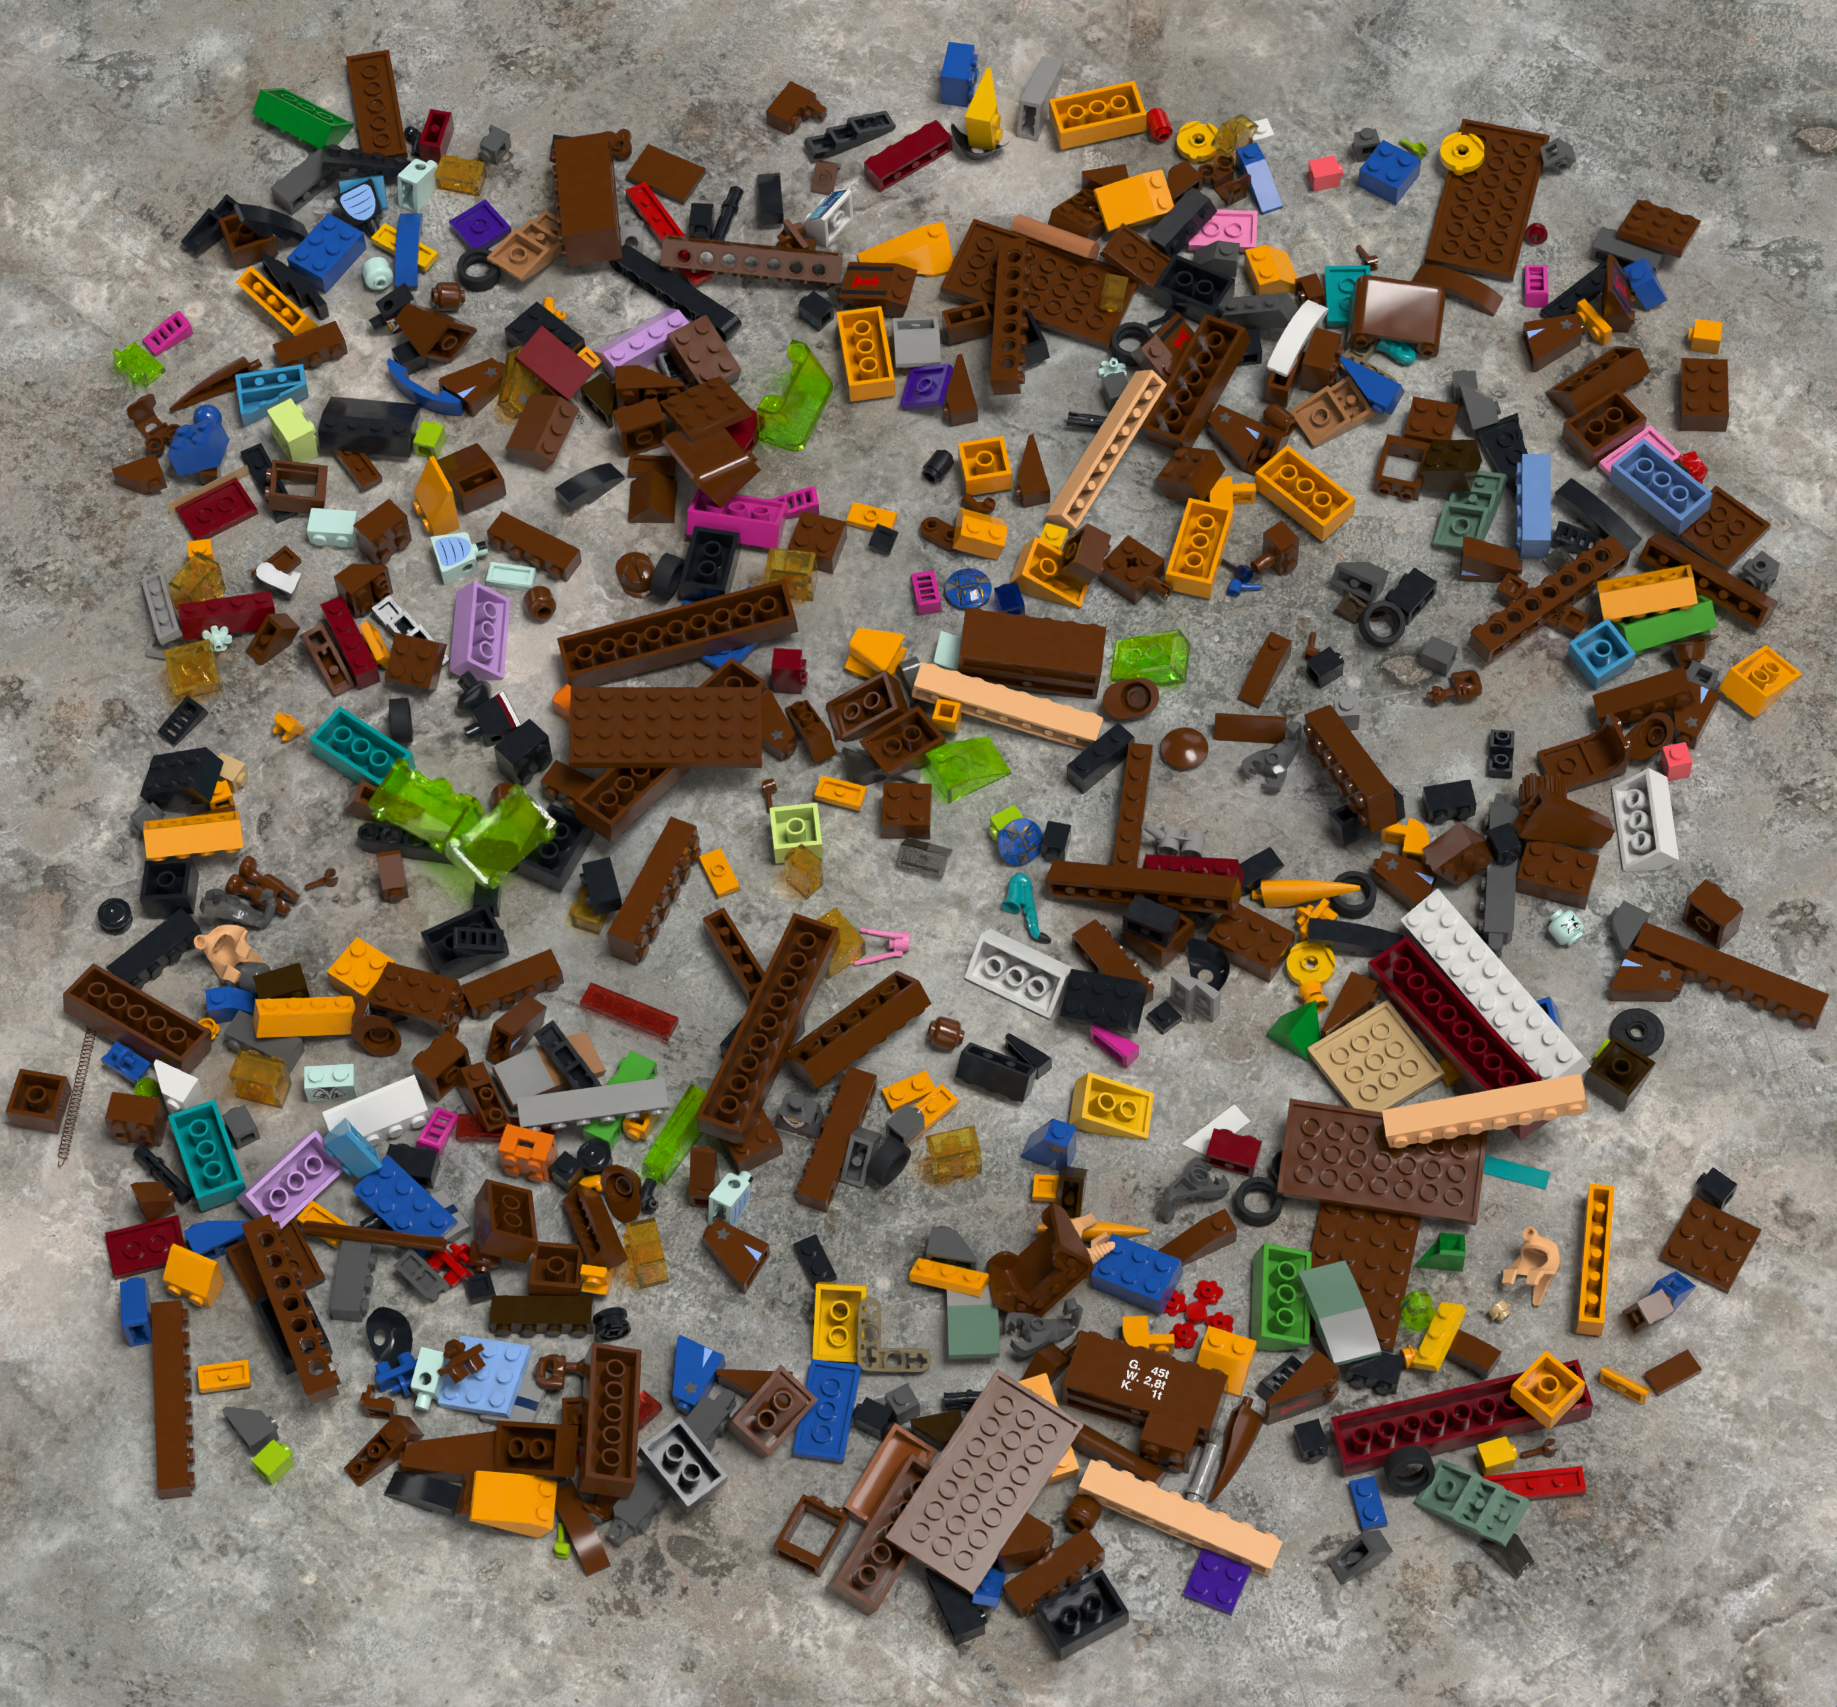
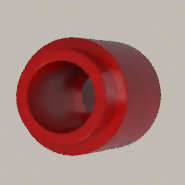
[1146,108,1173,141]

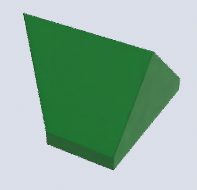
[1266,1000,1321,1061]
[1413,1232,1465,1272]

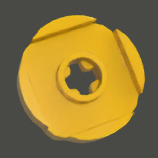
[1176,121,1220,164]
[1439,132,1484,176]
[1286,941,1335,987]

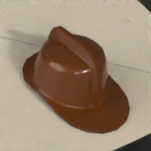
[616,552,655,598]
[1666,635,1718,667]
[1103,678,1159,719]
[1625,712,1674,761]
[351,1015,402,1057]
[601,1164,642,1223]

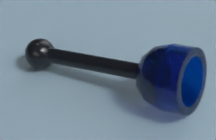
[1222,559,1254,584]

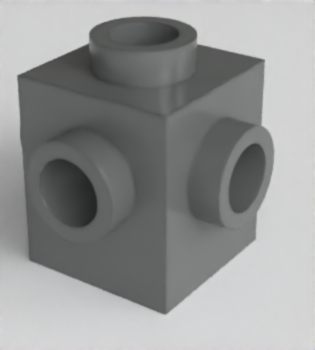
[1741,550,1780,592]

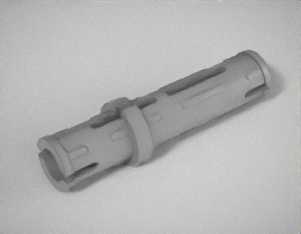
[1186,1443,1221,1503]

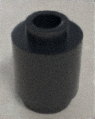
[922,450,954,484]

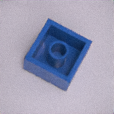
[941,42,979,107]
[1358,140,1421,205]

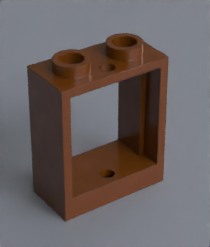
[1373,434,1431,501]
[264,459,328,514]
[773,1494,850,1577]

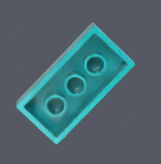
[309,706,416,794]
[168,1099,246,1212]

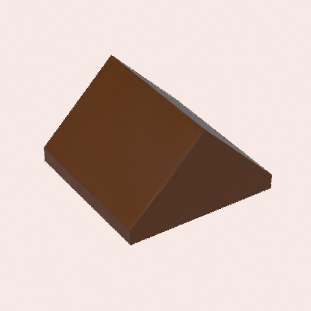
[628,469,677,523]

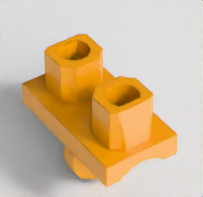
[1295,898,1338,942]

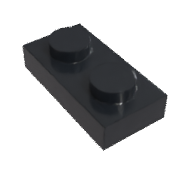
[793,1234,837,1289]

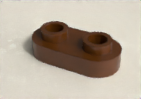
[920,517,957,552]

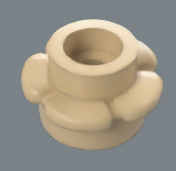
[1488,1299,1511,1322]

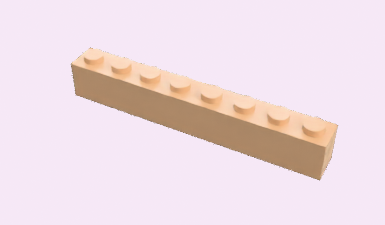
[1045,370,1167,529]
[911,662,1103,750]
[1382,1074,1589,1148]
[1077,1459,1283,1577]

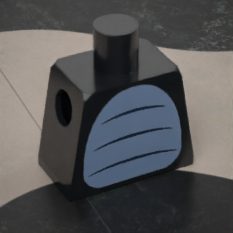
[333,178,384,236]

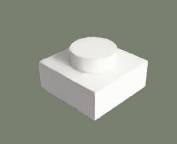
[1246,118,1274,144]

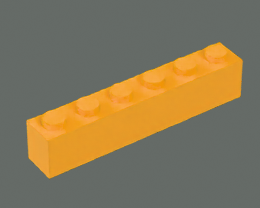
[1576,1183,1615,1336]

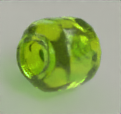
[1400,1291,1436,1329]

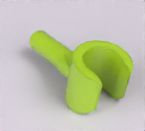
[1400,138,1429,160]
[555,1523,571,1559]

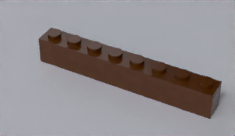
[1045,860,1242,915]
[1633,922,1829,1030]
[151,1300,196,1500]

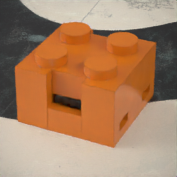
[498,1124,559,1183]

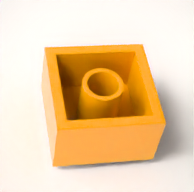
[958,436,1012,496]
[327,937,396,1003]
[1510,1351,1585,1430]

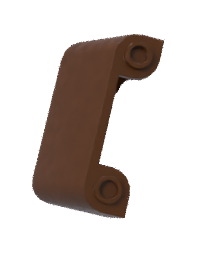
[1347,275,1446,357]
[661,426,761,508]
[987,1202,1093,1317]

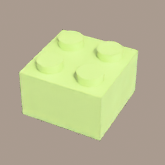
[267,398,319,463]
[770,803,823,863]

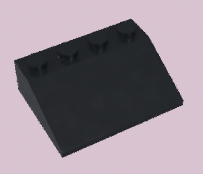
[318,396,421,458]

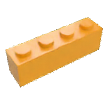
[236,265,318,336]
[253,996,355,1038]

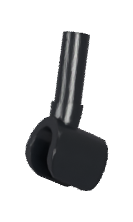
[1148,308,1177,327]

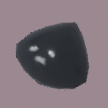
[457,671,492,713]

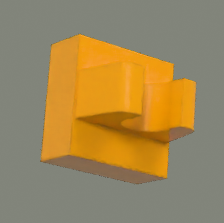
[273,712,306,742]

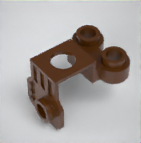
[1198,154,1251,206]
[126,394,180,456]

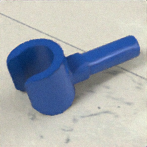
[1227,579,1261,597]

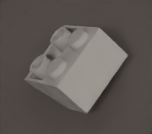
[892,316,941,368]

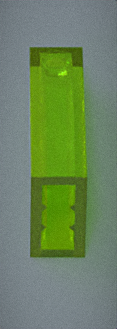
[643,1083,707,1185]

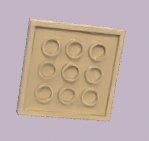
[1307,1000,1445,1112]

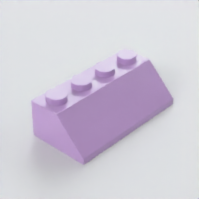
[592,308,689,381]
[449,581,511,680]
[236,1130,344,1229]

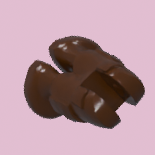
[225,856,300,915]

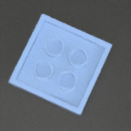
[438,1335,533,1418]

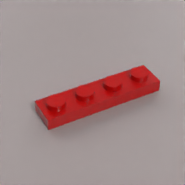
[1481,1466,1586,1500]

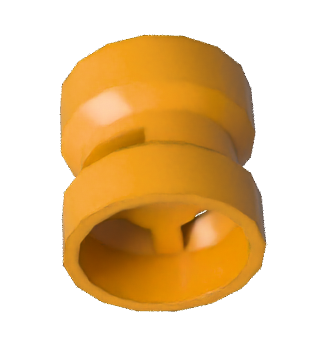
[1297,980,1329,1013]

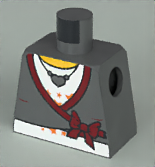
[774,1093,825,1142]

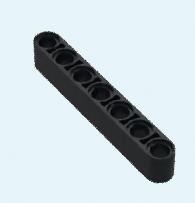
[609,244,742,341]
[357,823,520,873]

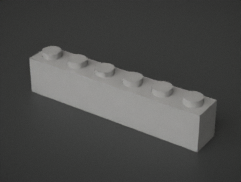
[517,1077,669,1132]

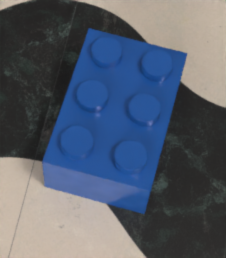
[287,213,367,294]
[1091,1233,1183,1315]

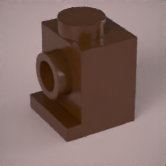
[1294,273,1326,307]

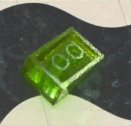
[1110,628,1191,687]
[925,736,1011,804]

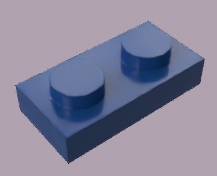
[1349,1476,1388,1532]
[972,1569,1006,1607]

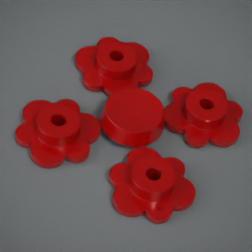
[1163,1280,1234,1348]

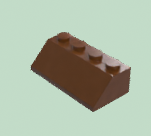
[1546,346,1650,417]

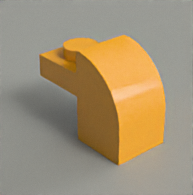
[1210,476,1256,508]
[932,699,963,734]
[1381,818,1429,864]
[580,1260,616,1296]
[1122,1316,1174,1355]

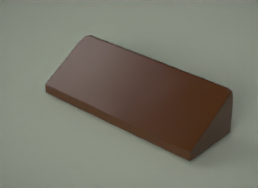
[1214,713,1287,744]

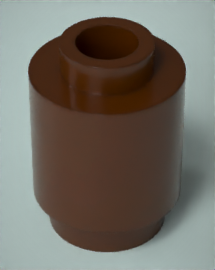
[1263,403,1297,434]

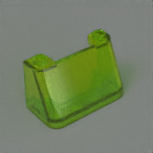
[757,339,833,452]
[368,757,486,853]
[445,782,557,889]

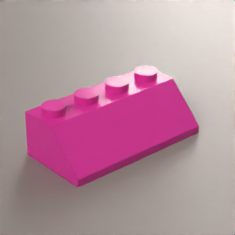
[686,488,788,549]

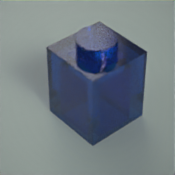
[994,582,1025,615]

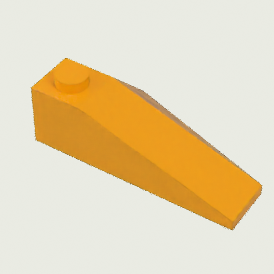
[857,221,953,277]

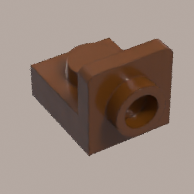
[360,1384,398,1420]

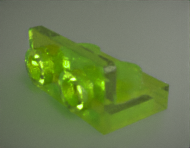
[112,342,166,388]

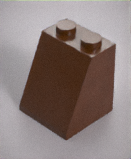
[394,303,477,363]

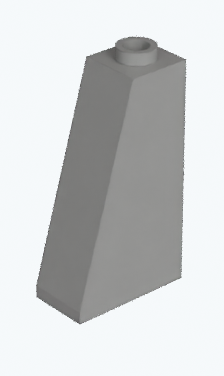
[1017,56,1064,141]

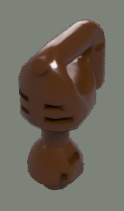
[1427,670,1483,705]
[535,1354,585,1390]

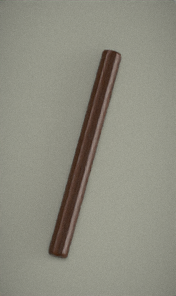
[303,1220,447,1252]

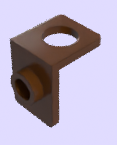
[812,160,842,194]
[582,1494,621,1519]

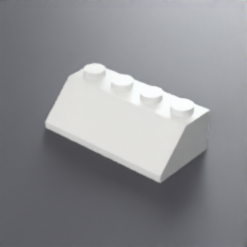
[1612,768,1679,872]
[964,929,1074,1019]
[322,1075,430,1147]

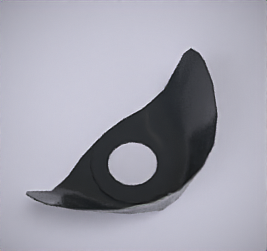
[951,123,1010,161]
[1187,938,1230,991]
[366,1307,413,1370]

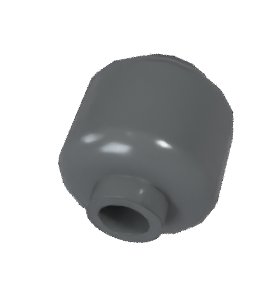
[130,802,166,837]
[237,961,272,994]

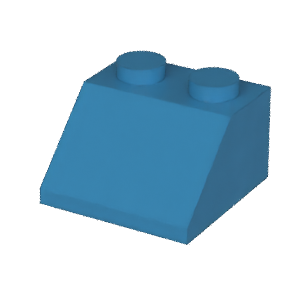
[323,1118,383,1179]

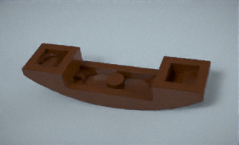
[1412,265,1503,317]
[1496,572,1590,635]
[555,1478,611,1577]

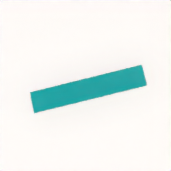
[1483,1155,1550,1189]

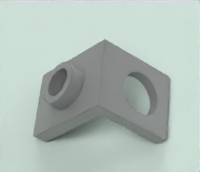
[620,218,645,253]

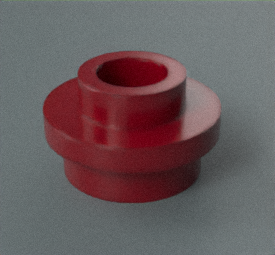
[1525,223,1548,244]

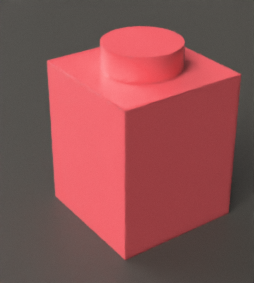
[1308,155,1343,191]
[1660,742,1692,781]

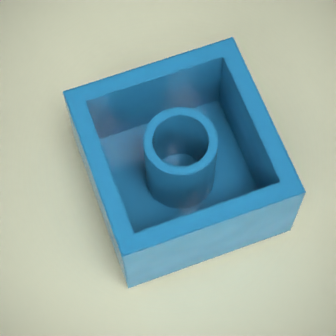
[1568,618,1636,690]

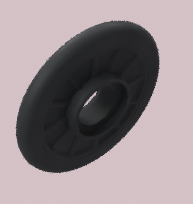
[1610,1008,1665,1056]

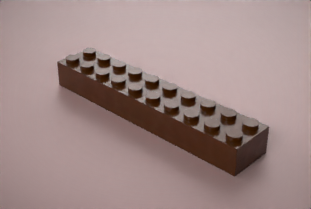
[557,579,798,687]
[575,658,767,842]
[696,913,840,1147]

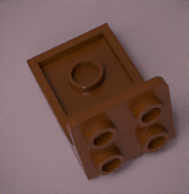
[1536,712,1632,791]
[369,962,469,1037]

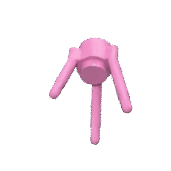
[853,928,909,966]

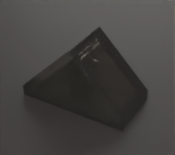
[842,747,887,786]
[1478,1533,1534,1581]

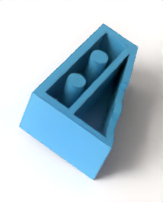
[235,364,309,427]

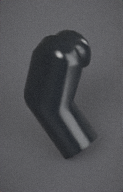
[404,126,422,157]
[639,1178,659,1213]

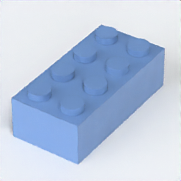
[1609,438,1713,536]
[1515,454,1551,559]

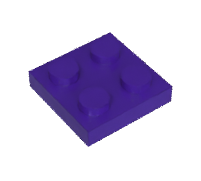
[449,199,512,249]
[900,363,953,410]
[1183,1548,1252,1616]

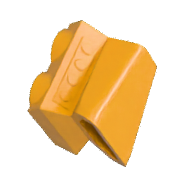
[845,628,907,679]

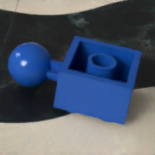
[167,404,230,476]

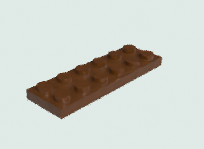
[346,50,408,158]

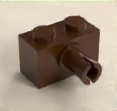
[1250,520,1299,576]

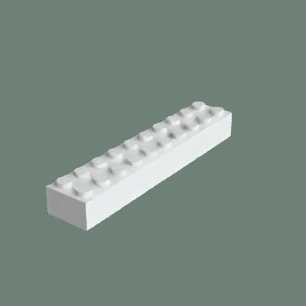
[1400,888,1591,1080]

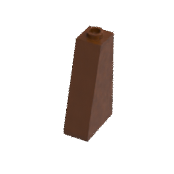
[1513,787,1615,849]
[398,1431,497,1484]

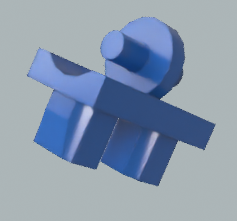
[101,1041,151,1084]
[375,1351,418,1397]

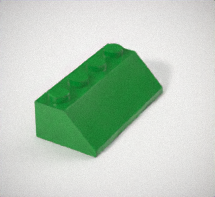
[252,88,354,150]

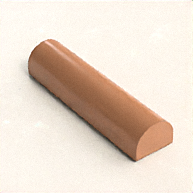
[1010,214,1100,259]

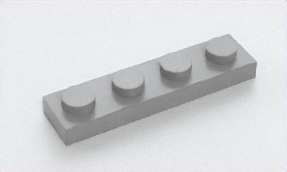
[141,570,183,645]

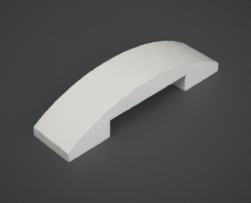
[1267,300,1328,377]

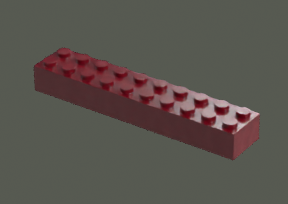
[1368,936,1549,1140]
[1329,1359,1593,1476]

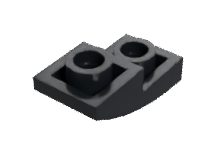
[1488,729,1515,778]

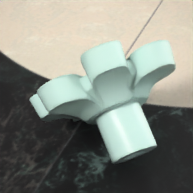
[1097,358,1127,378]
[201,626,232,653]

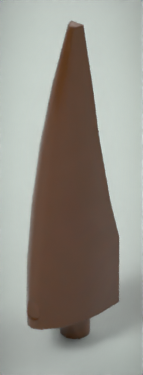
[169,356,262,412]
[1208,1396,1264,1503]

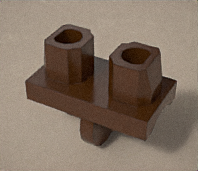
[776,219,817,263]
[437,1339,486,1384]

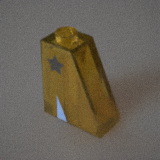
[497,346,545,420]

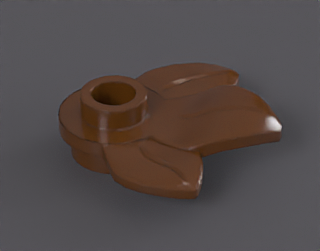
[606,128,632,160]

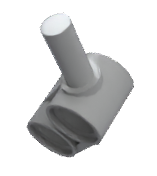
[1141,821,1205,857]

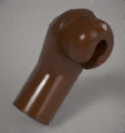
[961,494,996,514]

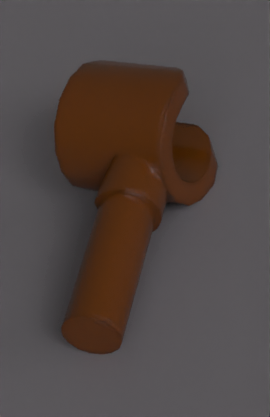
[1356,245,1378,270]
[1304,632,1320,660]
[762,778,777,813]
[305,868,338,890]
[1061,1330,1083,1356]
[1521,1438,1558,1459]

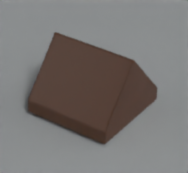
[197,467,221,486]

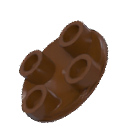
[1161,727,1208,772]

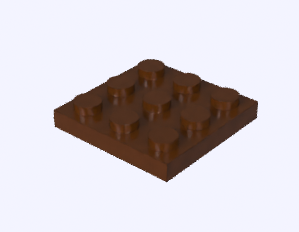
[1616,199,1701,258]
[659,376,752,443]
[1671,485,1771,572]
[1659,1197,1761,1294]
[225,1218,326,1311]

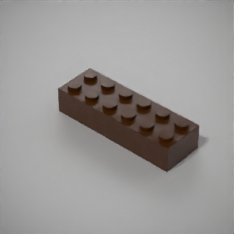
[1142,314,1251,450]
[1303,705,1397,834]
[607,816,702,966]
[63,963,212,1074]
[785,970,932,1088]
[578,1342,642,1498]
[826,1454,932,1616]

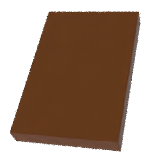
[626,144,706,205]
[1099,223,1171,295]

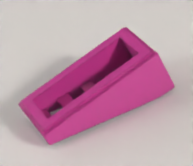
[1525,265,1548,307]
[143,311,193,356]
[770,486,819,519]
[911,570,942,615]
[1090,1024,1140,1068]
[416,1107,459,1158]

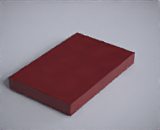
[514,325,594,401]
[175,477,258,541]
[105,1215,186,1280]

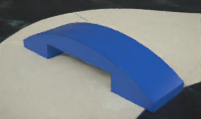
[395,213,423,289]
[387,358,463,416]

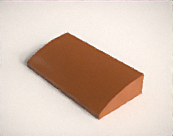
[841,1423,937,1525]

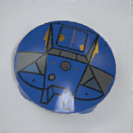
[945,568,992,609]
[997,818,1043,865]

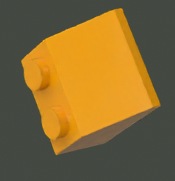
[1244,245,1298,295]
[952,507,1007,560]
[163,1244,225,1308]
[1196,1326,1257,1398]

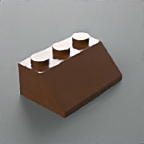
[505,393,579,472]

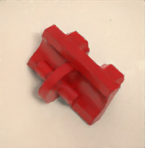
[427,1242,473,1287]

